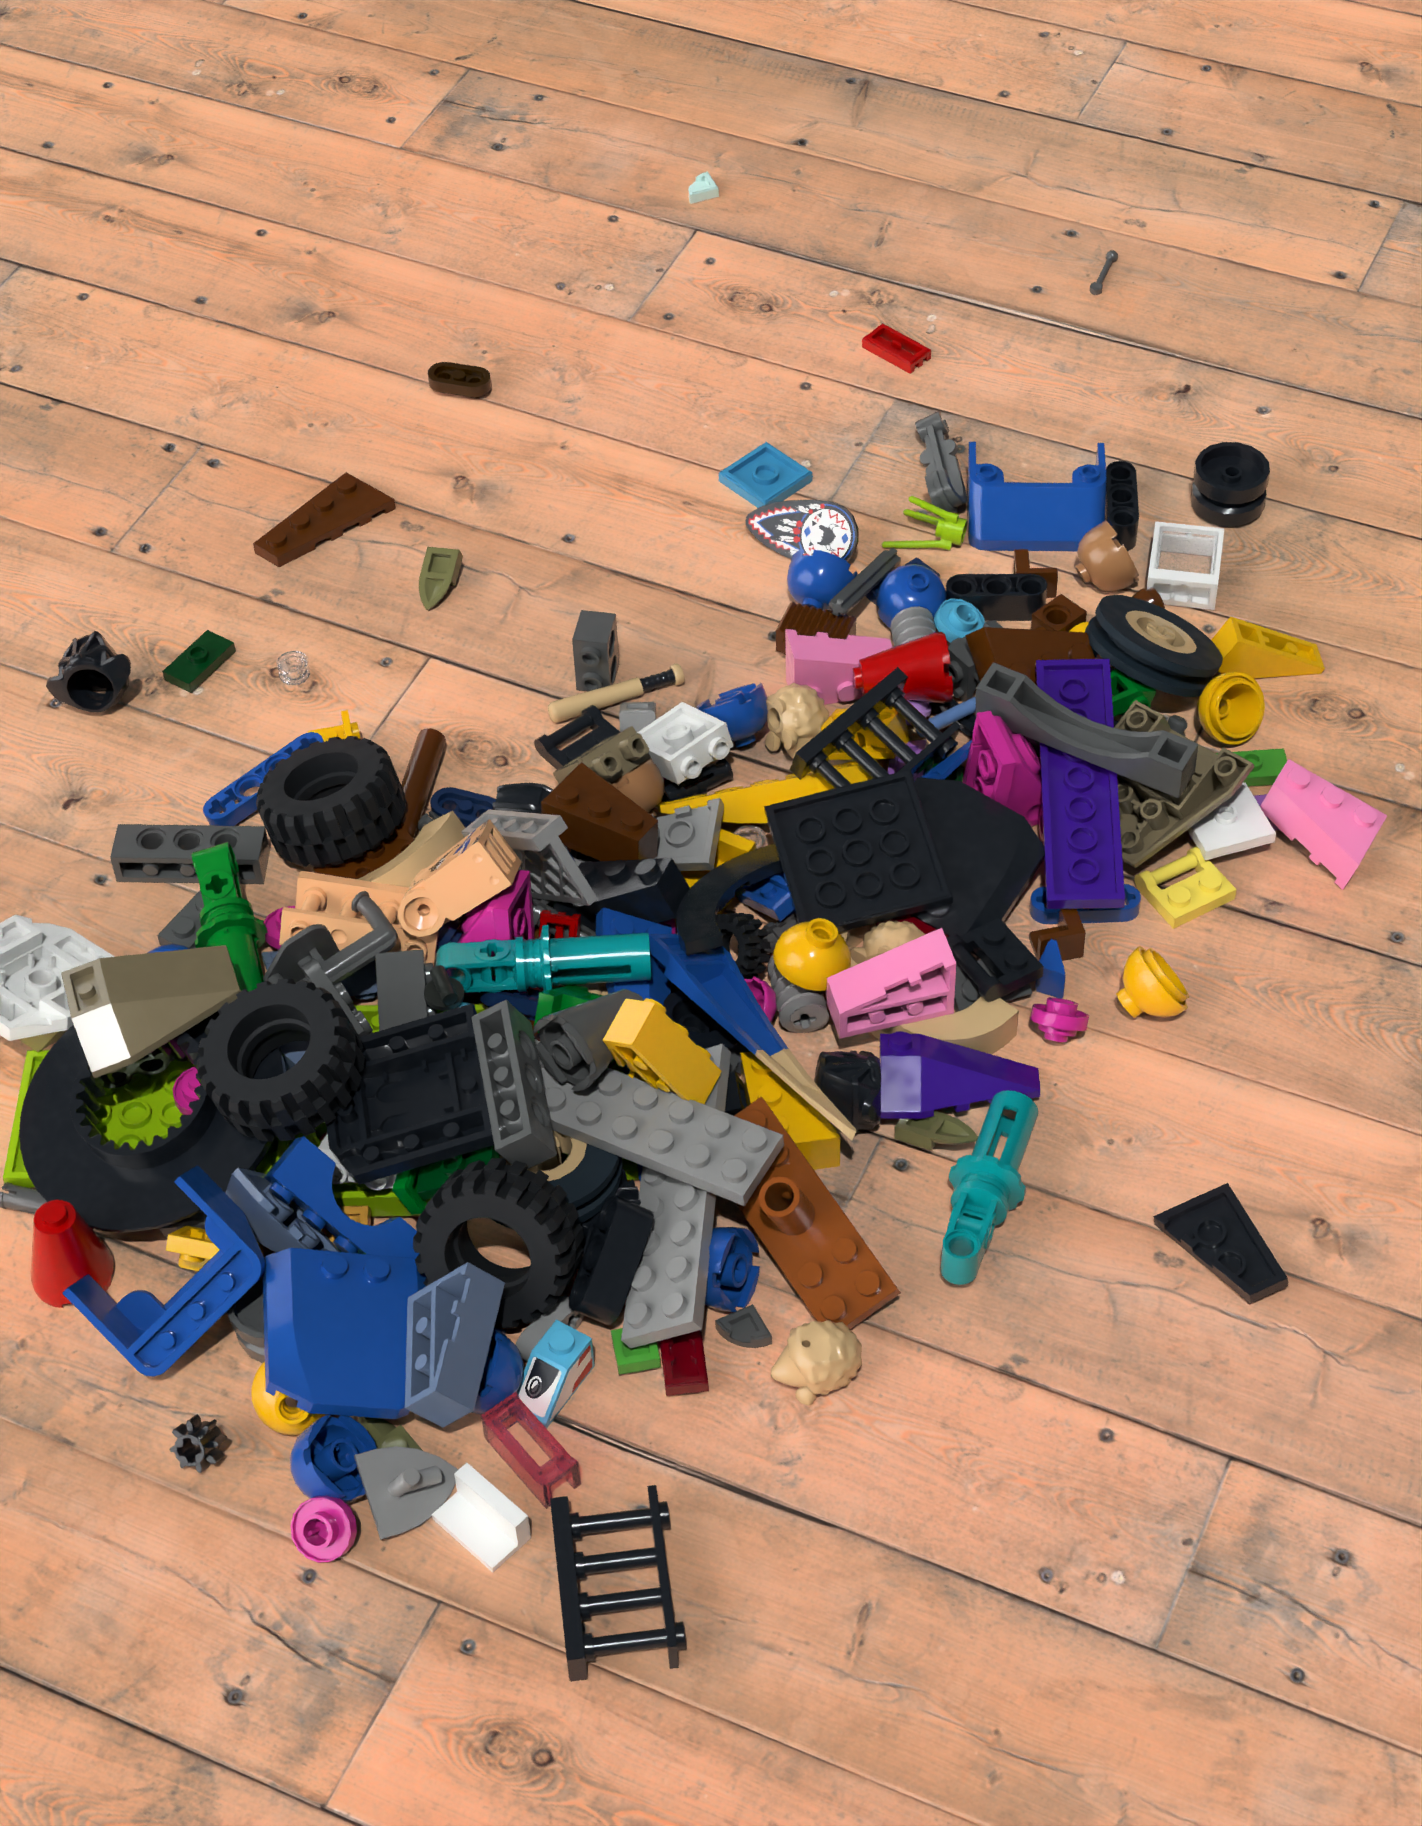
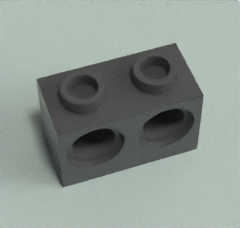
[572,610,619,692]

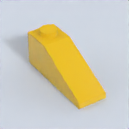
[1211,616,1325,678]

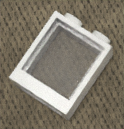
[1147,521,1224,610]

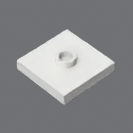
[1188,782,1276,860]

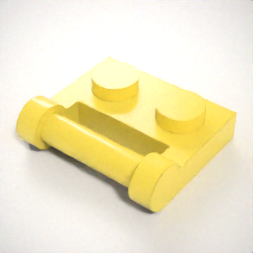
[1134,846,1237,929]

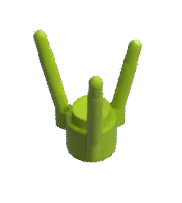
[882,496,968,551]

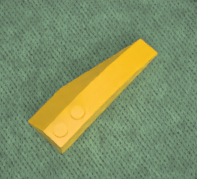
[657,760,878,823]

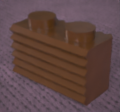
[776,602,856,655]

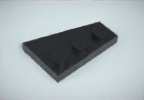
[1153,1183,1288,1304]

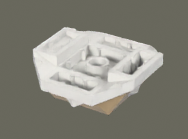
[0,915,115,1052]

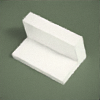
[431,1463,531,1573]

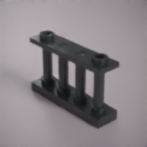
[790,667,961,788]
[550,1485,686,1682]

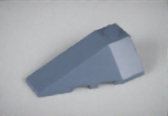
[226,1168,340,1252]

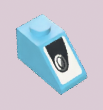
[511,1319,595,1429]

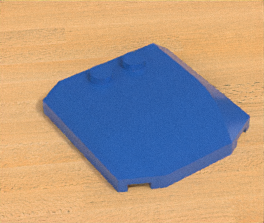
[263,1248,427,1419]

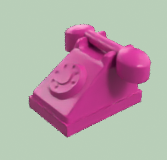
[963,711,1044,842]
[451,870,535,1002]

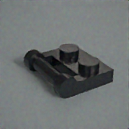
[534,705,620,770]
[946,918,1044,1002]

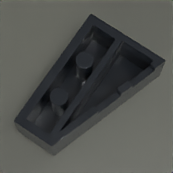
[553,858,690,932]

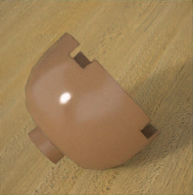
[1075,520,1139,592]
[611,758,665,816]

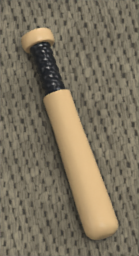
[548,664,685,723]

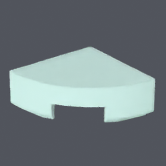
[688,171,719,204]

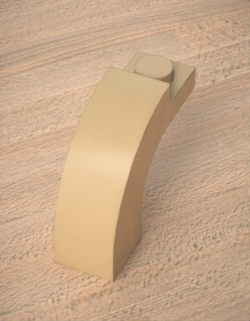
[357,810,465,887]

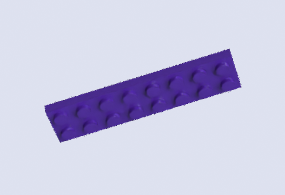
[1036,659,1125,909]

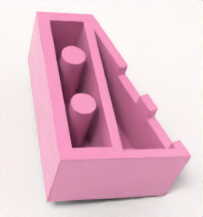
[785,629,893,705]
[1260,759,1387,890]
[827,928,956,1039]

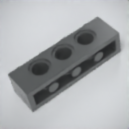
[110,824,270,884]
[471,1000,557,1169]

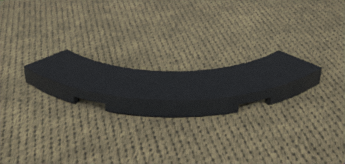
[676,844,783,956]

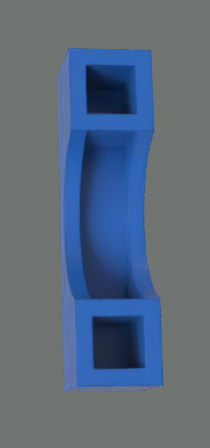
[264,1136,419,1258]

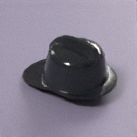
[663,990,739,1049]

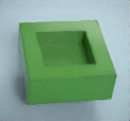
[611,1328,661,1375]

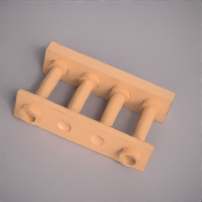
[279,871,438,966]

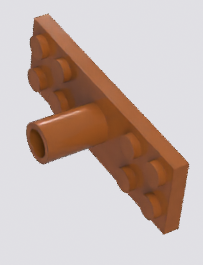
[735,1096,901,1329]

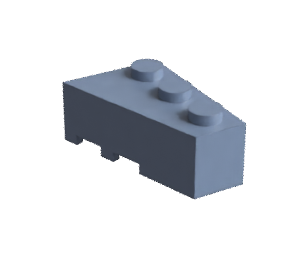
[405,1262,505,1428]

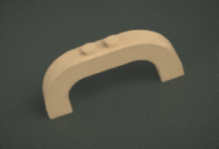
[823,924,1019,1054]

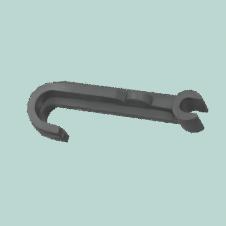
[915,411,967,516]

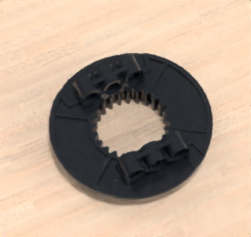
[19,1003,286,1233]

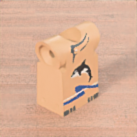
[398,819,522,937]

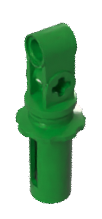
[192,842,268,992]

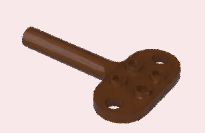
[313,728,446,879]

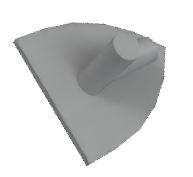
[354,1446,459,1540]

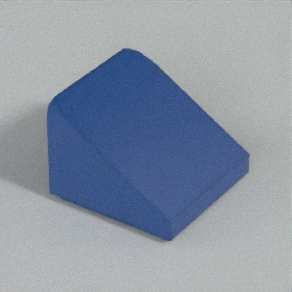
[1035,939,1066,998]

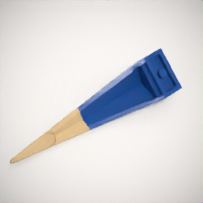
[649,934,856,1141]

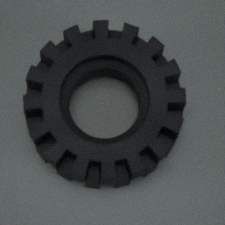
[716,913,771,979]

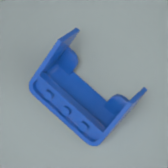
[967,442,1106,552]
[62,1165,265,1376]

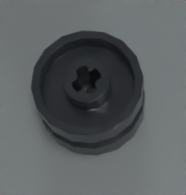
[1191,442,1270,527]

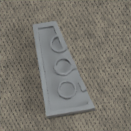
[570,798,724,871]

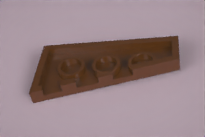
[253,472,396,567]

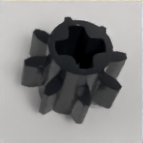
[169,1414,227,1473]

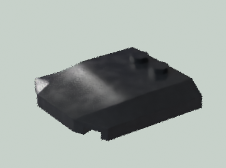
[910,777,1045,961]
[326,1003,494,1185]

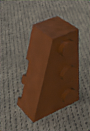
[965,627,1096,684]
[541,762,658,861]

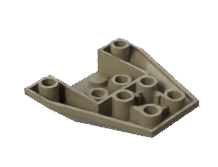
[1114,700,1255,868]
[61,945,241,1078]

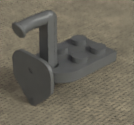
[263,891,398,1037]

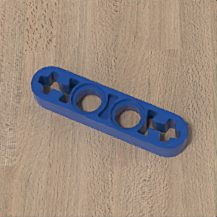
[203,732,324,826]

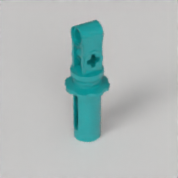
[436,925,651,993]
[940,1090,1039,1285]

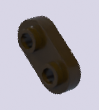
[428,362,491,398]

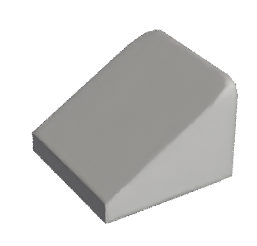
[619,702,656,733]

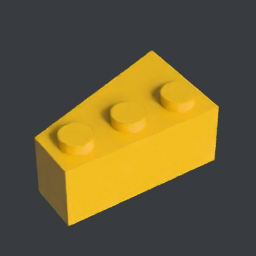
[603,998,722,1104]
[740,1052,840,1170]

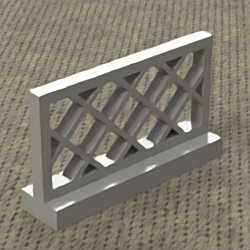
[461,809,598,906]

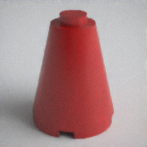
[853,632,953,704]
[31,1200,114,1308]

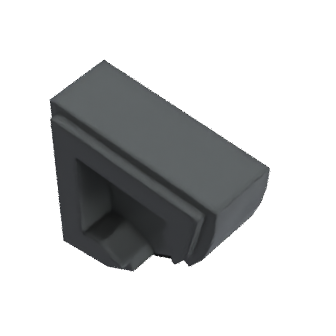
[715,1304,772,1348]

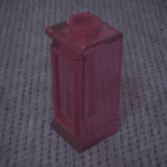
[481,1392,581,1509]

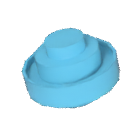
[934,598,985,643]

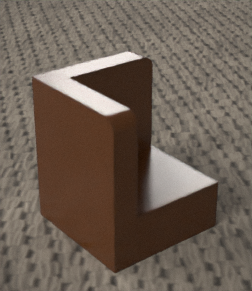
[1013,549,1058,598]
[1029,909,1086,961]

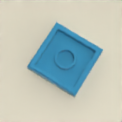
[719,442,813,508]

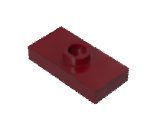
[659,1330,709,1396]

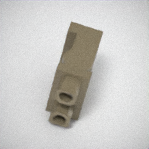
[553,726,651,784]

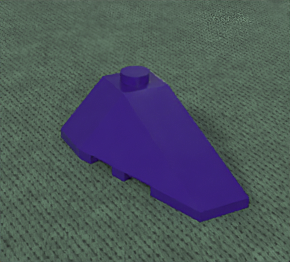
[880,1031,1040,1119]

